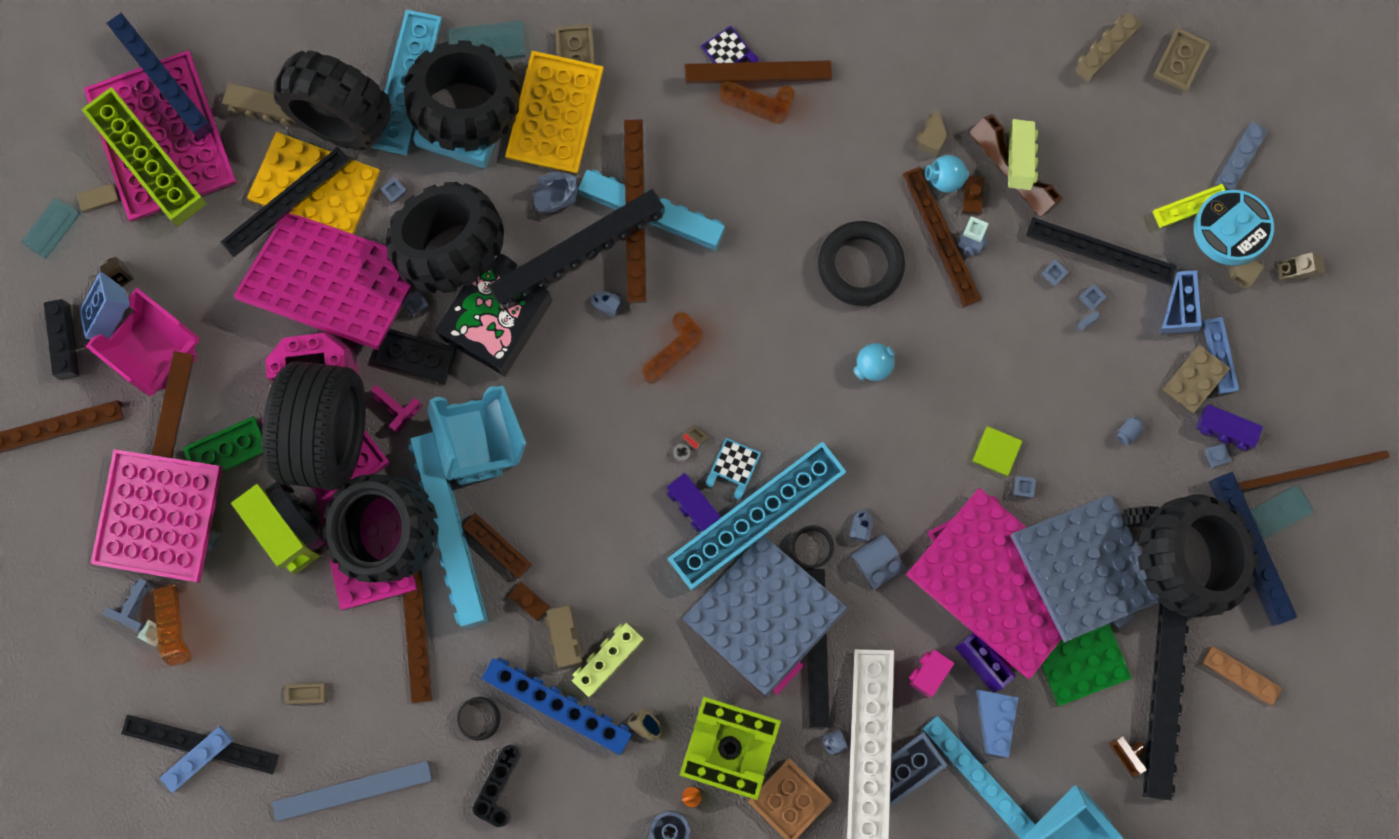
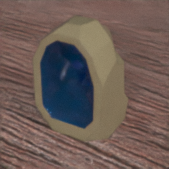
[627,708,662,741]

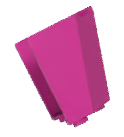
[86,287,200,396]
[265,331,359,383]

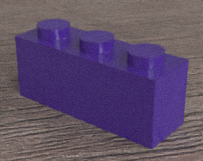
[1195,404,1263,451]
[666,473,721,533]
[955,633,1016,693]

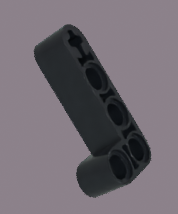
[473,745,521,827]

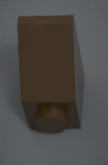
[100,257,134,287]

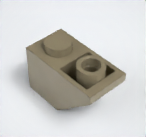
[916,110,947,157]
[1277,252,1325,280]
[1227,259,1264,289]

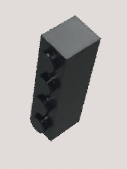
[44,299,80,380]

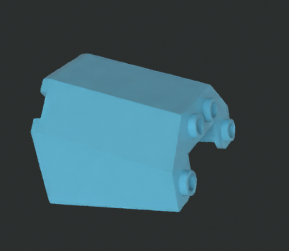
[427,386,526,485]
[1023,785,1124,839]

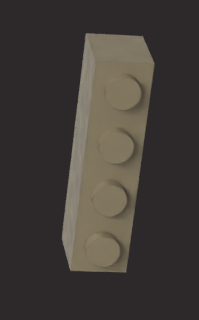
[222,83,298,127]

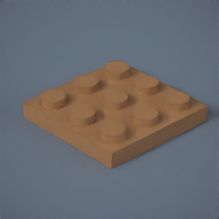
[747,758,832,839]

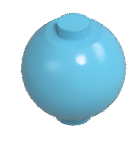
[925,155,969,193]
[854,343,895,381]

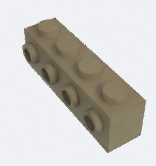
[1075,12,1142,83]

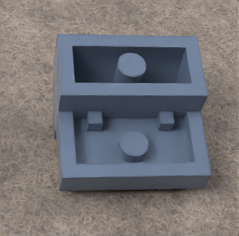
[851,534,906,590]

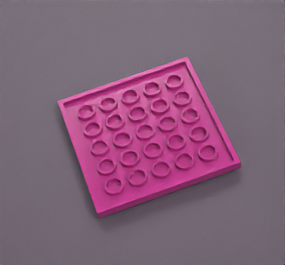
[91,449,223,583]

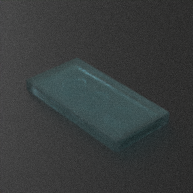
[449,20,526,59]

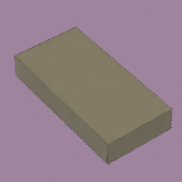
[77,183,120,213]
[285,683,326,704]

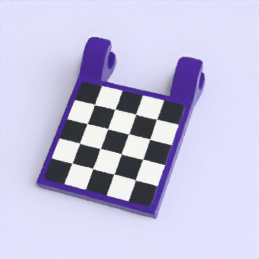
[701,26,759,84]

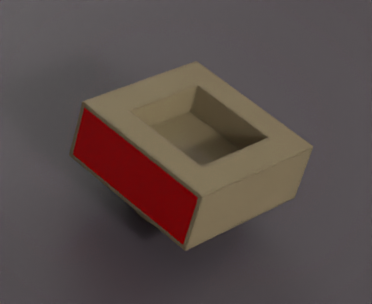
[682,425,708,449]

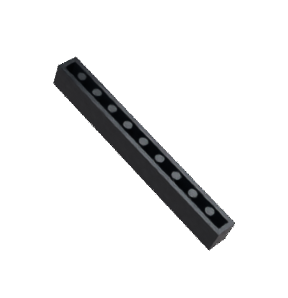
[488,189,665,310]
[1142,602,1189,800]

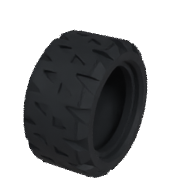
[322,474,439,583]

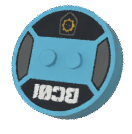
[1194,190,1274,266]

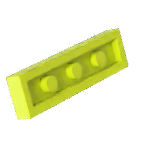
[1152,184,1225,229]

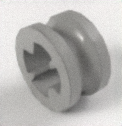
[673,444,691,462]

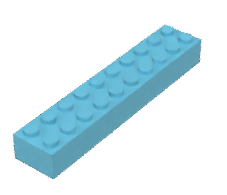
[409,432,489,629]
[667,441,846,592]

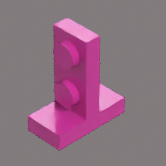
[371,384,423,434]

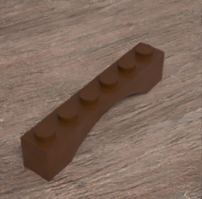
[970,114,1063,217]

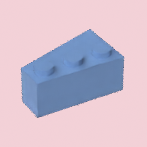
[1160,270,1202,334]
[975,690,1018,757]

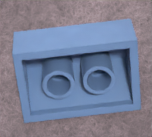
[79,272,130,339]

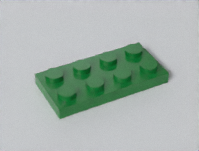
[183,416,263,473]

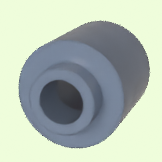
[1116,417,1144,446]

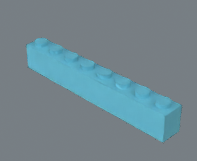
[578,170,725,251]

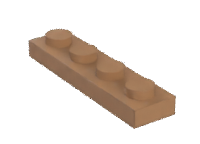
[1202,646,1282,705]

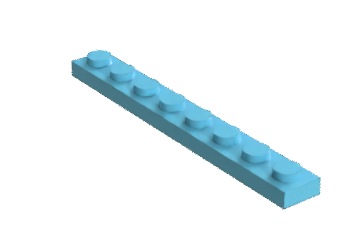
[922,716,1035,839]

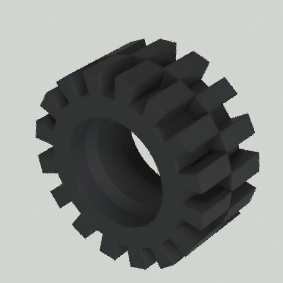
[1123,506,1159,527]

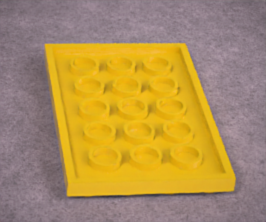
[505,51,604,175]
[247,132,380,234]

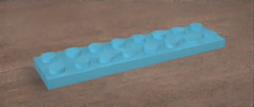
[371,10,442,156]

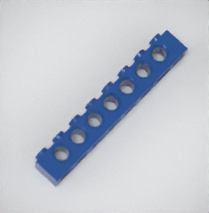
[481,657,632,755]

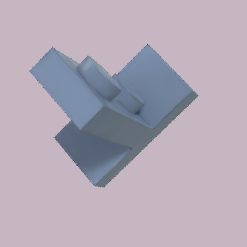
[103,578,152,631]

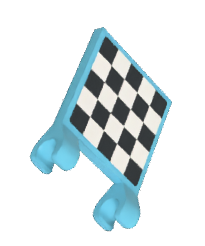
[706,438,761,500]

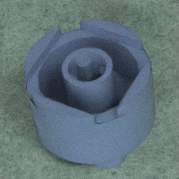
[650,811,690,839]

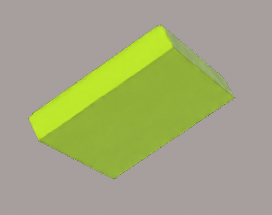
[972,426,1022,477]

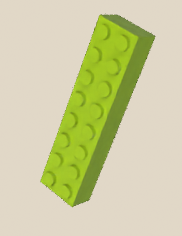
[81,87,207,227]

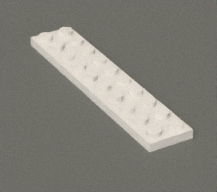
[847,649,895,839]

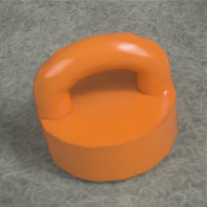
[682,787,702,807]

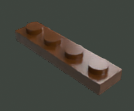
[462,513,532,579]

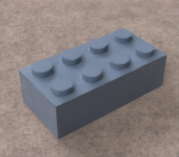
[890,732,947,807]

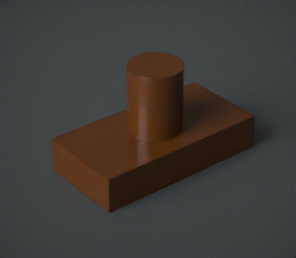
[962,176,984,215]
[508,581,550,622]
[1108,736,1146,777]

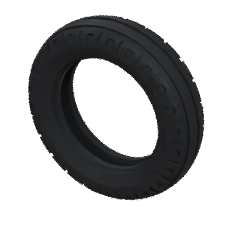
[818,221,905,306]

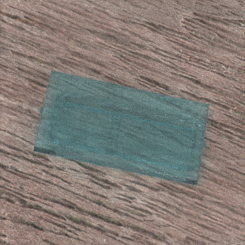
[21,198,80,259]
[1250,485,1313,539]

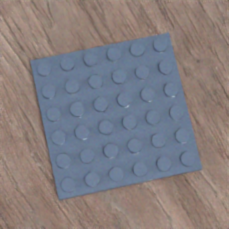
[1010,494,1159,643]
[683,536,848,697]

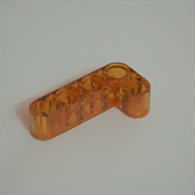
[719,81,795,124]
[642,312,703,384]
[153,584,191,666]

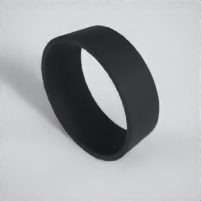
[791,525,834,568]
[457,697,501,741]

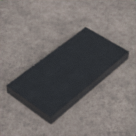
[372,329,457,385]

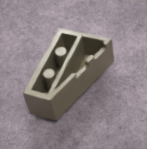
[544,605,584,669]

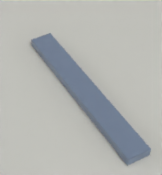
[272,761,433,822]

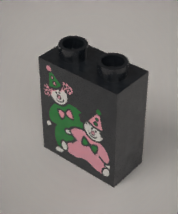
[435,253,552,377]

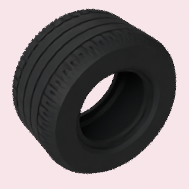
[262,361,366,490]

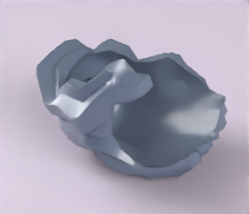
[532,172,578,213]

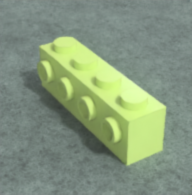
[1008,119,1038,190]
[572,623,644,698]

